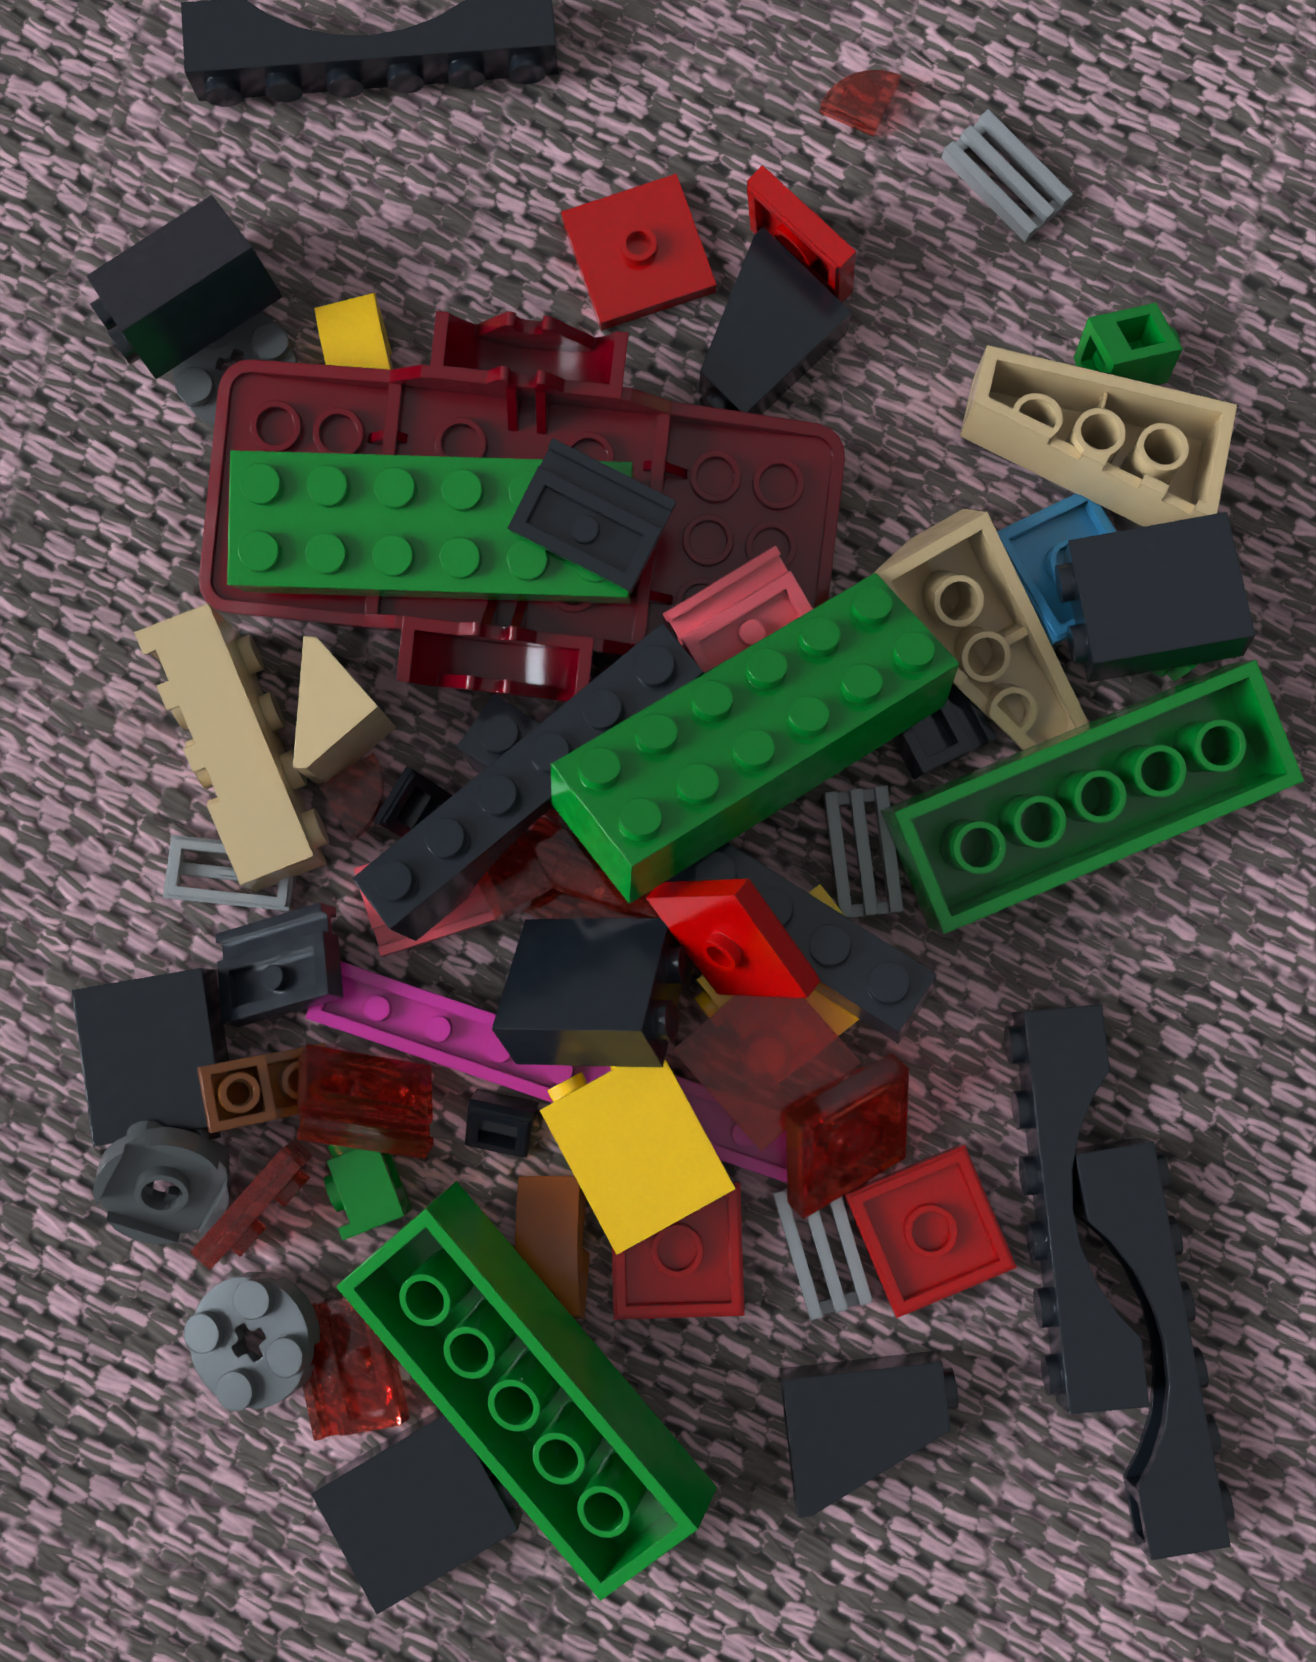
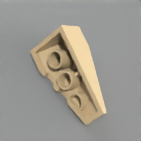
[873,509,1089,751]

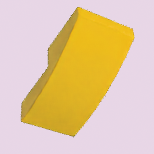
[314,293,393,370]

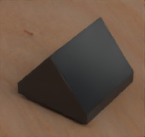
[373,766,453,838]
[465,1089,539,1158]

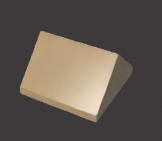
[293,636,396,785]

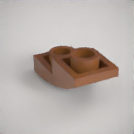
[197,1043,337,1133]
[515,1176,590,1319]

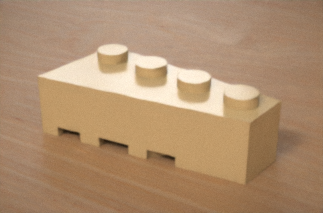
[960,345,1237,527]
[134,603,329,892]

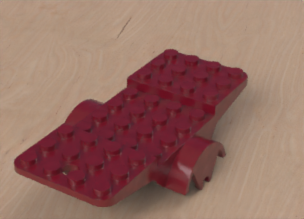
[199,311,845,702]

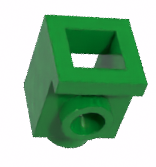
[1073,302,1183,385]
[324,1132,413,1241]

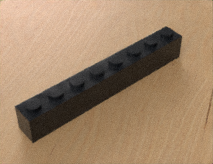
[456,695,937,1044]

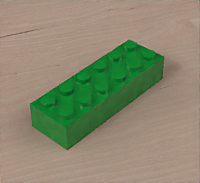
[227,450,635,604]
[551,572,960,904]
[880,660,1304,934]
[336,1181,717,1601]

